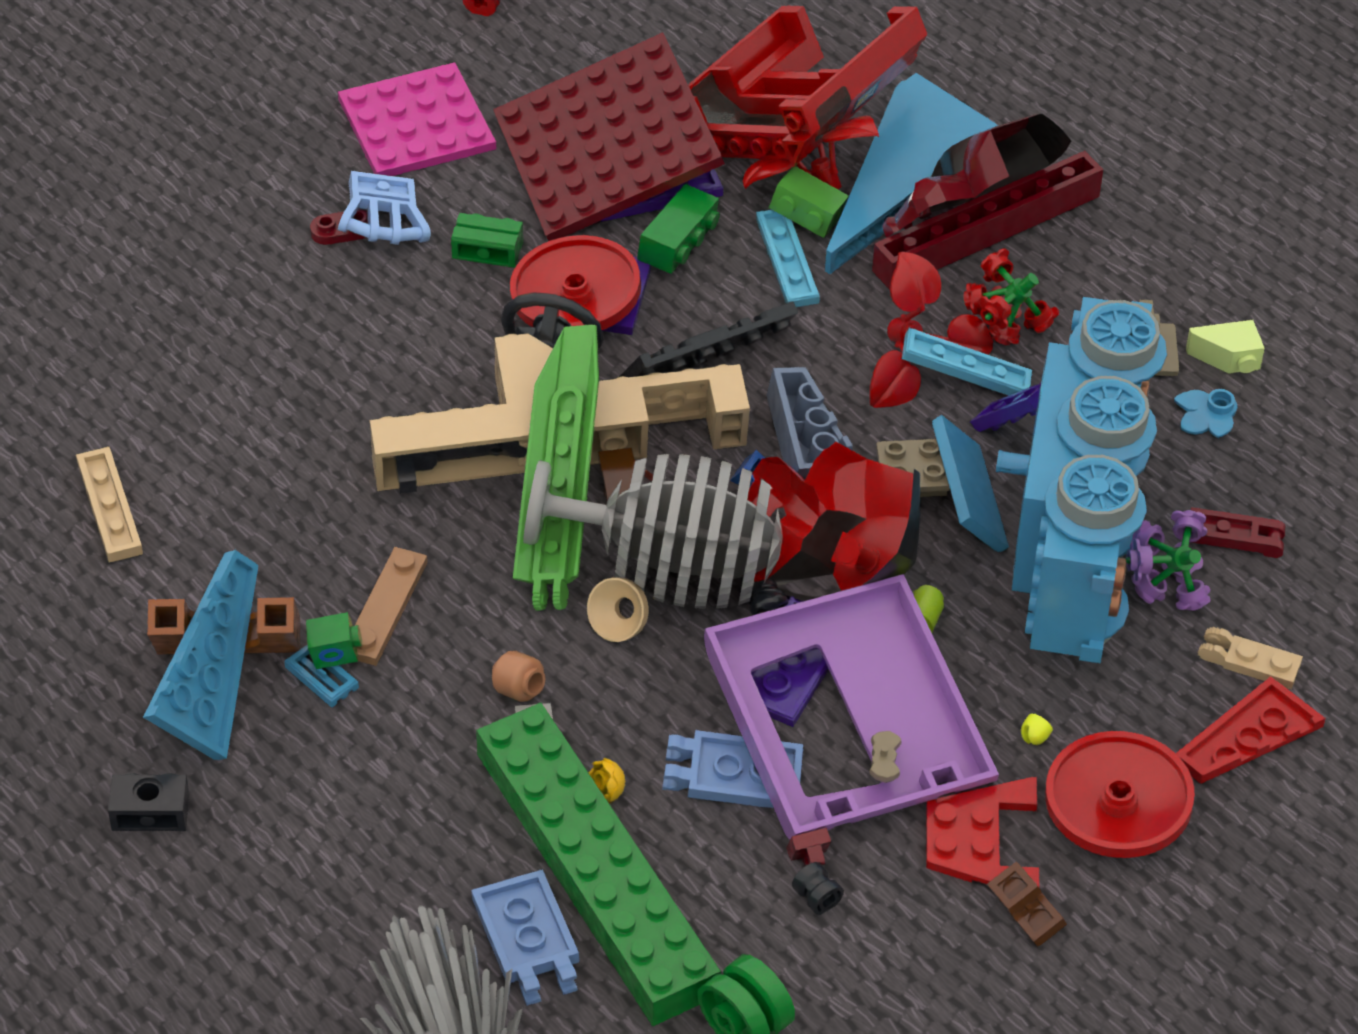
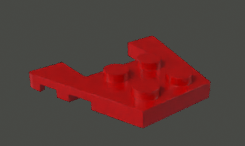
[926,777,1039,887]

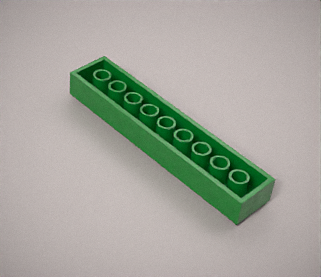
[476,702,721,1026]

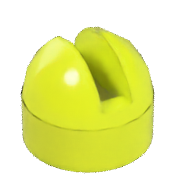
[1020,714,1053,745]

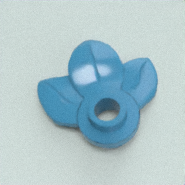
[1174,389,1237,438]

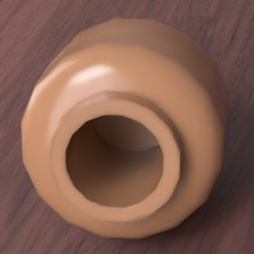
[492,651,546,702]

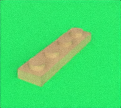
[76,447,143,563]

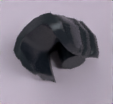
[749,579,788,616]

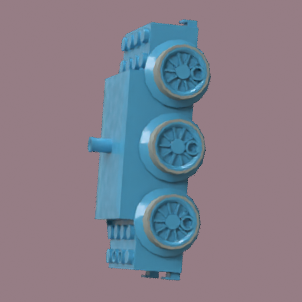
[996,297,1167,663]

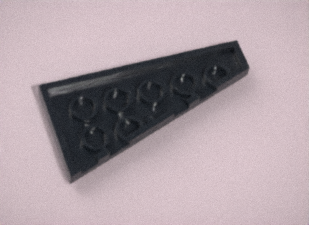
[619,301,799,378]

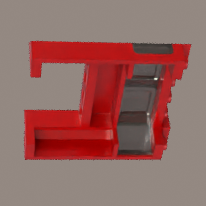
[688,6,927,167]

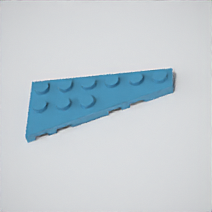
[143,550,259,760]

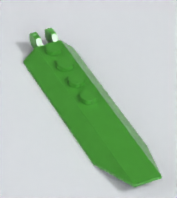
[513,325,599,611]

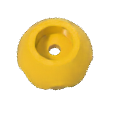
[588,758,625,804]

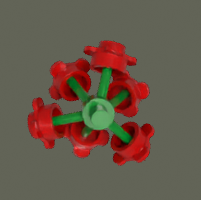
[963,248,1059,345]

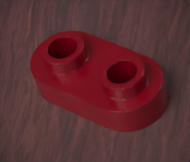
[310,209,368,245]

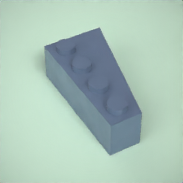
[766,367,853,479]

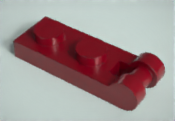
[1190,507,1286,558]

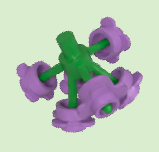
[1126,510,1211,610]

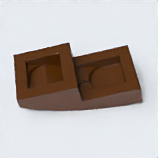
[598,448,635,504]
[987,861,1067,947]

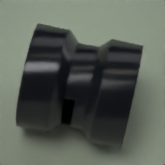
[792,862,844,915]

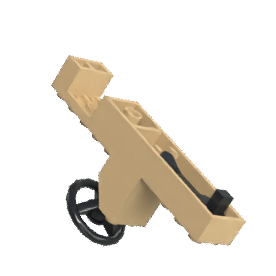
[370,292,750,494]

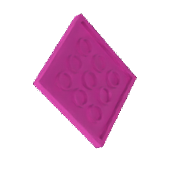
[338,62,496,176]

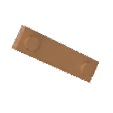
[355,547,428,666]

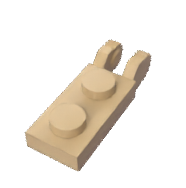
[1198,627,1303,690]

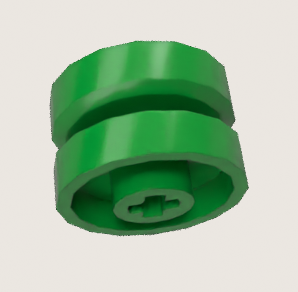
[698,954,795,1034]

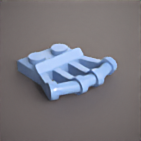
[338,171,431,245]

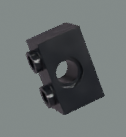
[108,773,189,831]

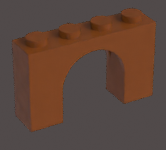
[147,597,300,654]

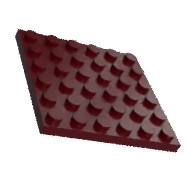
[493,32,725,241]

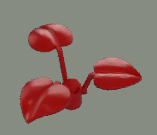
[743,116,879,190]
[869,252,993,408]

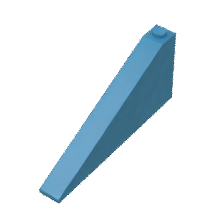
[825,73,998,274]

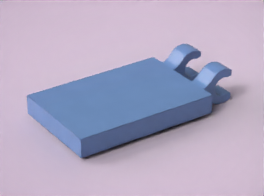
[662,730,803,808]
[471,869,579,1006]

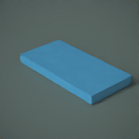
[932,415,1009,552]

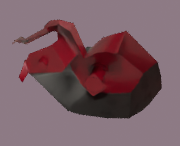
[882,113,1071,238]

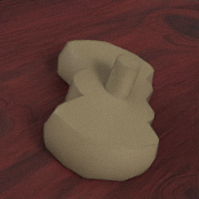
[869,731,902,783]

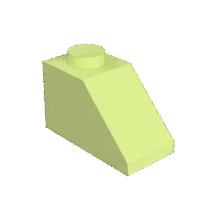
[1186,320,1265,373]

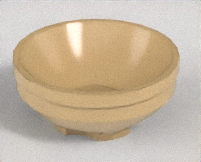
[587,577,649,642]

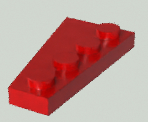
[1176,676,1326,784]

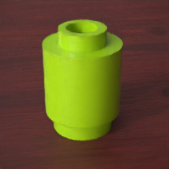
[912,585,944,633]

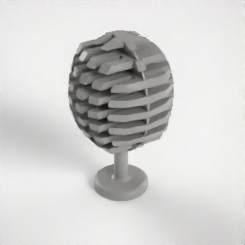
[523,454,783,609]

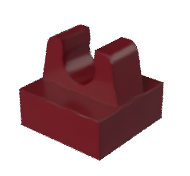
[786,828,831,866]

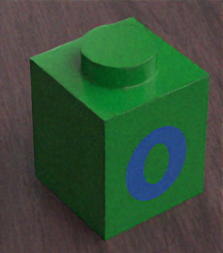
[306,612,362,669]

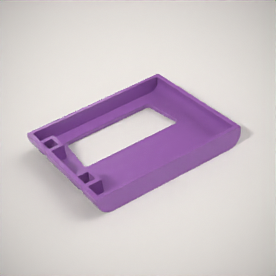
[704,574,999,840]

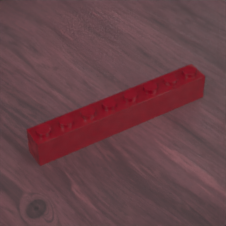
[872,150,1104,290]

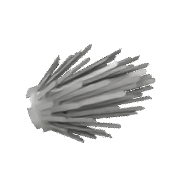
[360,906,523,1034]

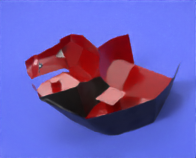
[742,441,920,601]

